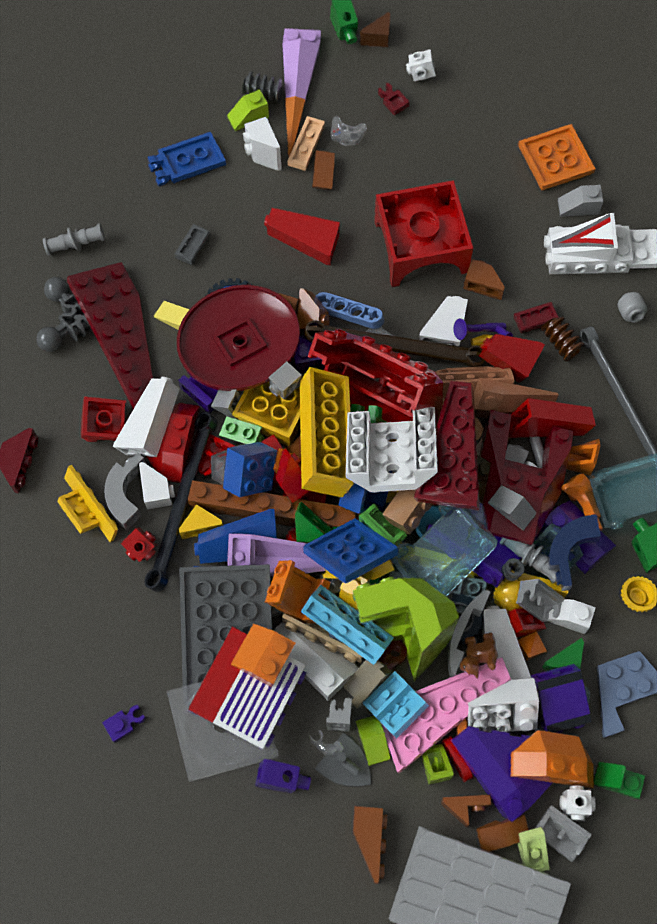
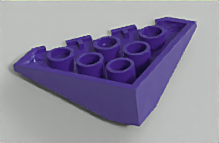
[451,726,552,822]

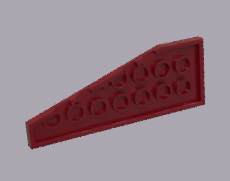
[66,262,153,410]

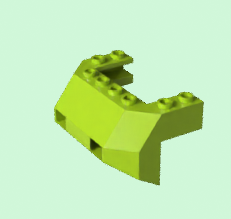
[353,577,459,682]

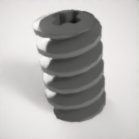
[242,71,283,103]

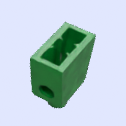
[330,0,358,44]
[631,517,657,573]

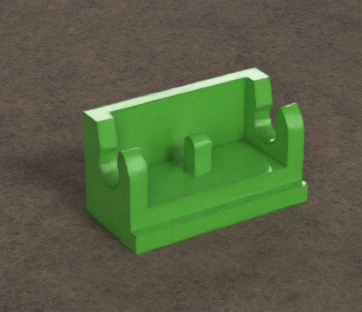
[359,503,407,546]

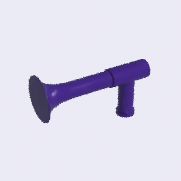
[453,318,513,340]

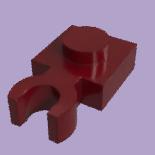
[378,83,410,116]

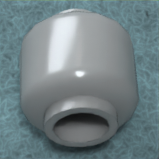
[617,292,647,322]

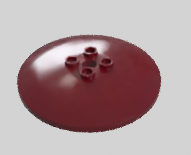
[177,285,300,391]

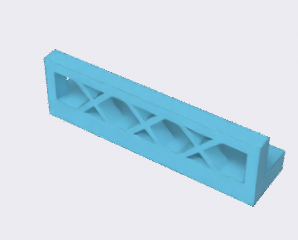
[301,585,394,665]

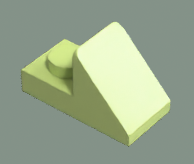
[517,827,550,872]

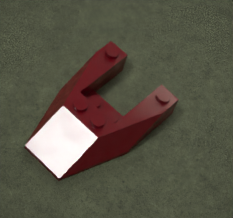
[479,410,573,545]

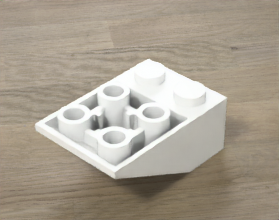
[468,678,539,732]

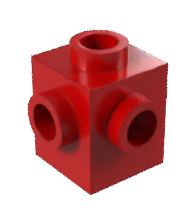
[121,527,158,562]

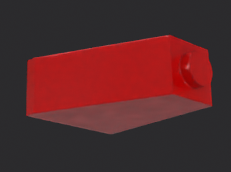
[479,334,545,383]

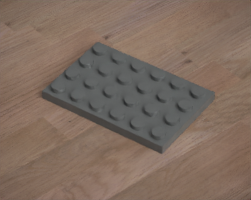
[179,564,272,704]

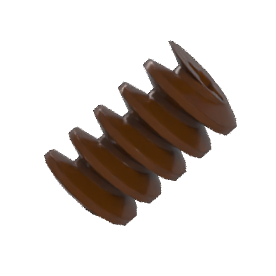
[541,316,584,362]

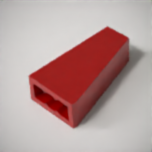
[264,208,340,266]
[509,398,596,438]

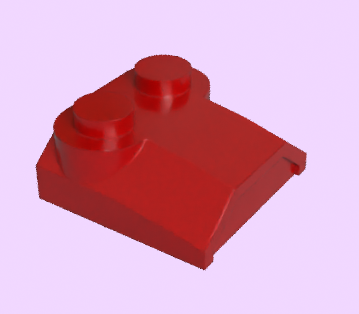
[81,396,126,442]

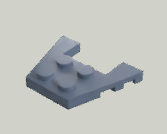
[597,651,657,738]

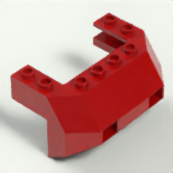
[308,329,443,425]

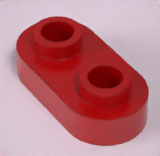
[442,736,473,782]

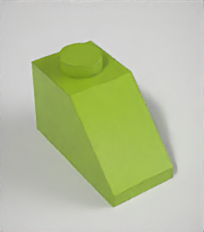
[227,90,269,131]

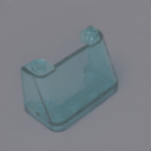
[589,453,657,530]
[391,505,497,596]

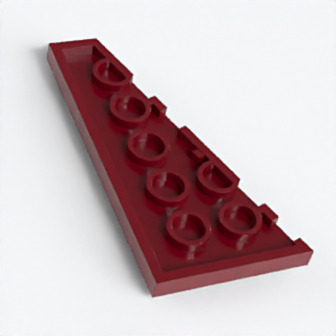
[414,381,480,511]

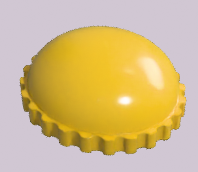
[621,576,657,612]
[493,579,522,614]

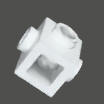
[406,50,436,81]
[560,786,595,821]

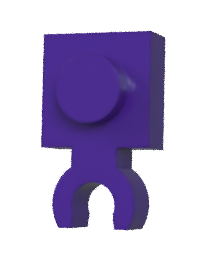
[102,705,146,743]

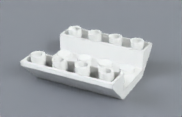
[346,407,437,492]

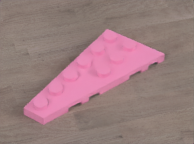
[380,658,511,774]

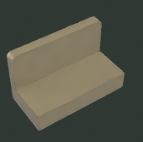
[344,659,392,708]

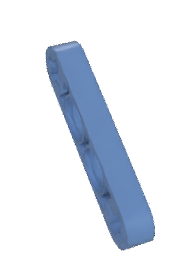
[316,292,384,329]

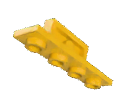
[57,465,118,542]

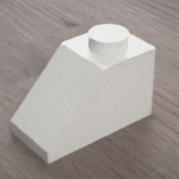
[139,462,175,509]
[547,599,596,634]

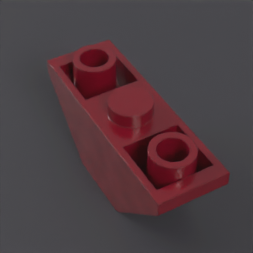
[0,428,39,494]

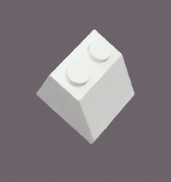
[243,117,282,171]

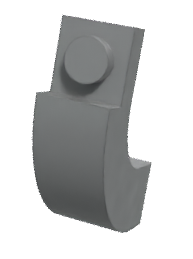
[104,453,146,531]

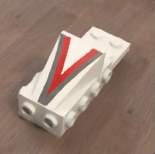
[544,213,657,274]

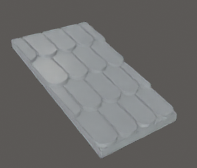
[388,826,571,924]

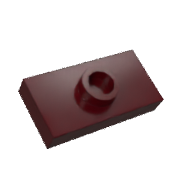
[513,302,559,334]

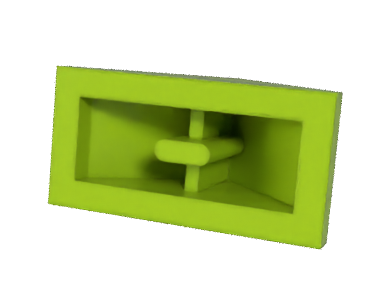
[355,716,390,766]
[422,744,454,785]

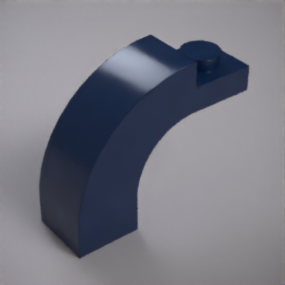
[548,514,601,591]

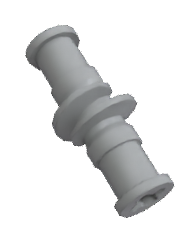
[43,223,105,255]
[500,538,558,584]

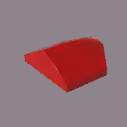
[198,434,235,476]

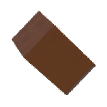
[360,12,391,47]

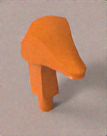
[561,474,603,531]

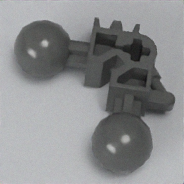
[36,277,92,352]

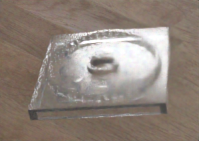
[167,681,279,782]

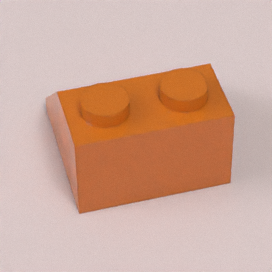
[231,624,295,687]

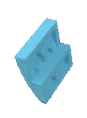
[363,671,429,739]

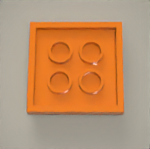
[518,124,595,191]

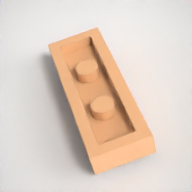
[287,116,325,171]

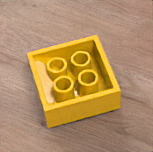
[232,382,300,446]

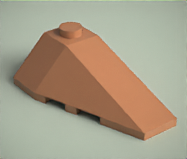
[474,378,558,419]

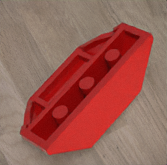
[146,403,200,483]

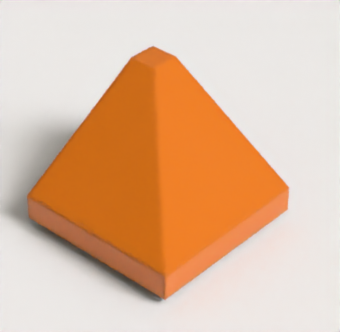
[517,631,547,661]

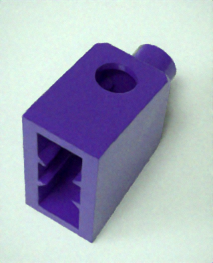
[255,759,311,793]

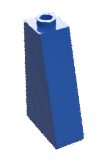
[194,509,277,564]

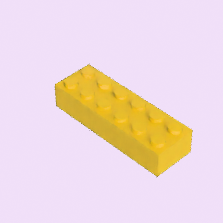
[300,367,354,497]

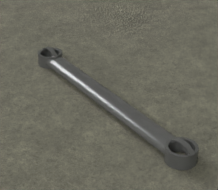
[579,326,657,479]

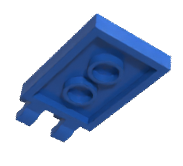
[148,132,226,186]

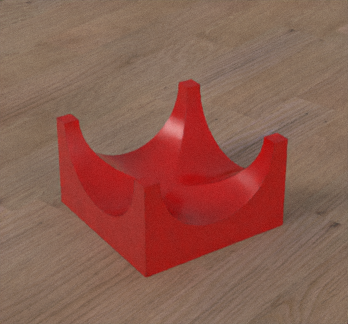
[375,180,473,287]

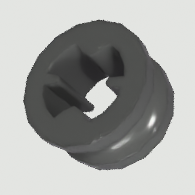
[502,558,524,581]

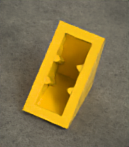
[179,504,223,539]

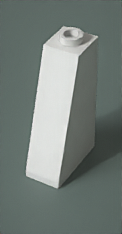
[113,377,180,457]
[482,606,531,680]

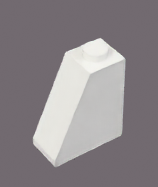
[419,296,468,346]

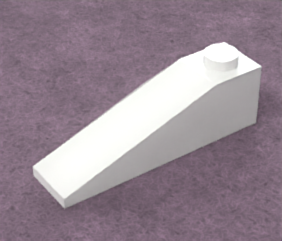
[273,622,358,701]

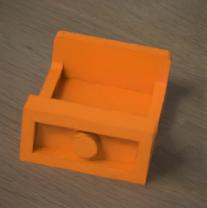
[265,560,331,623]

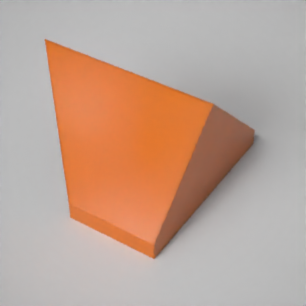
[567,439,600,475]

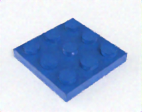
[303,518,399,584]

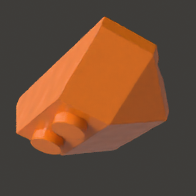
[511,730,594,788]

